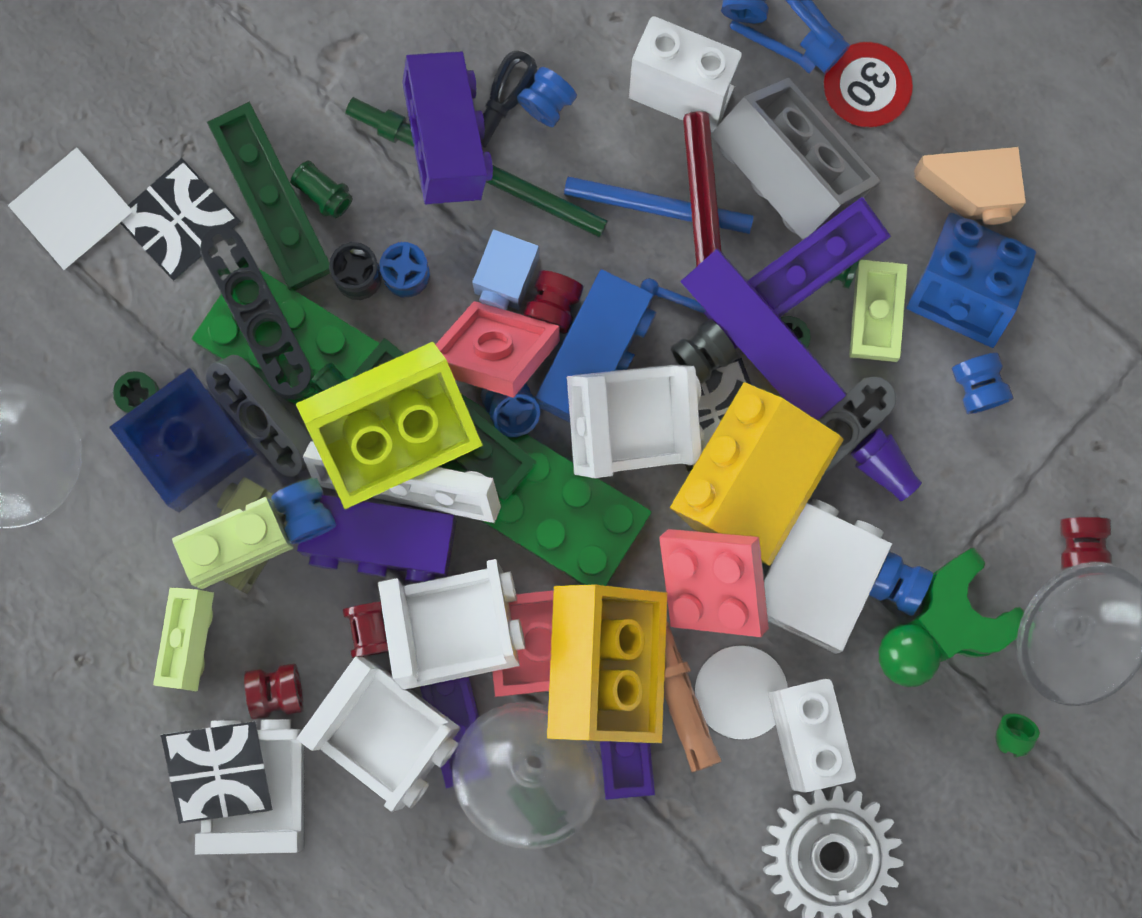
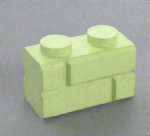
[172,497,294,589]

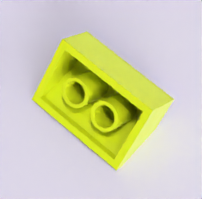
[296,342,483,509]

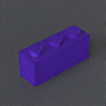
[402,51,493,205]
[297,495,457,583]

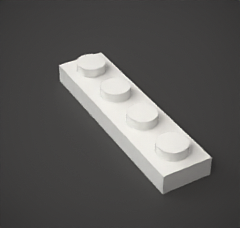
[303,441,501,523]

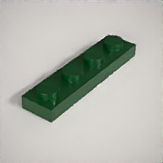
[207,101,330,291]
[353,338,537,501]

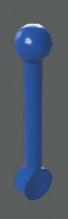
[640,278,706,314]

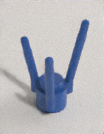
[730,0,850,74]

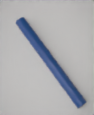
[564,176,754,234]

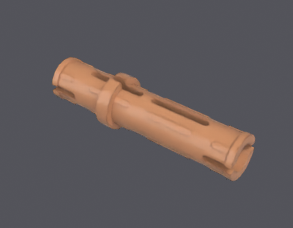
[664,621,722,773]

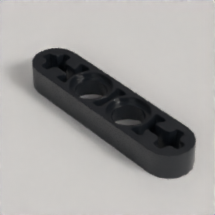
[200,226,314,400]

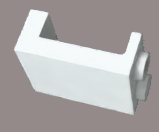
[629,16,741,132]
[567,365,705,478]
[764,499,892,654]
[378,559,525,690]
[296,657,461,812]
[768,679,856,793]
[195,719,304,855]

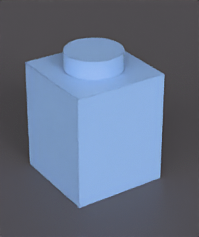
[472,229,539,310]

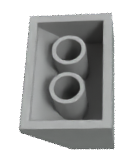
[711,78,881,240]

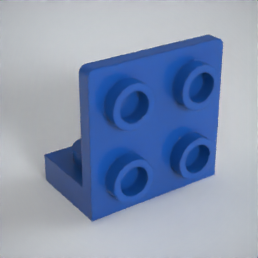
[906,213,1036,348]

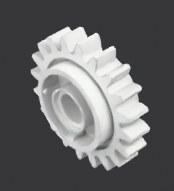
[762,786,903,918]

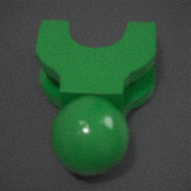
[878,548,1032,687]

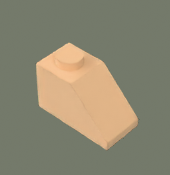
[914,147,1026,225]

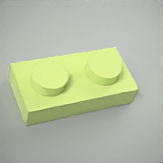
[849,260,908,362]
[153,588,214,691]

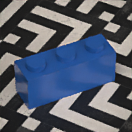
[535,269,657,422]

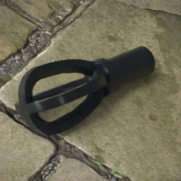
[481,51,537,148]

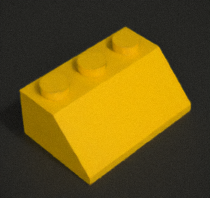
[670,382,844,566]
[547,585,668,743]

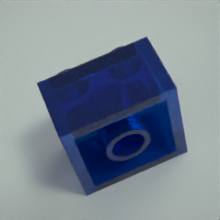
[109,368,258,513]

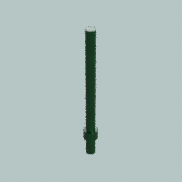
[345,97,608,238]

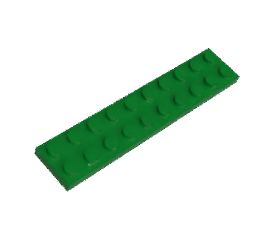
[191,263,652,586]

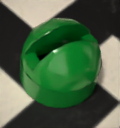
[995,713,1040,757]

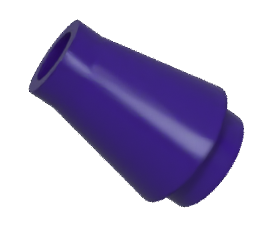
[851,428,922,502]

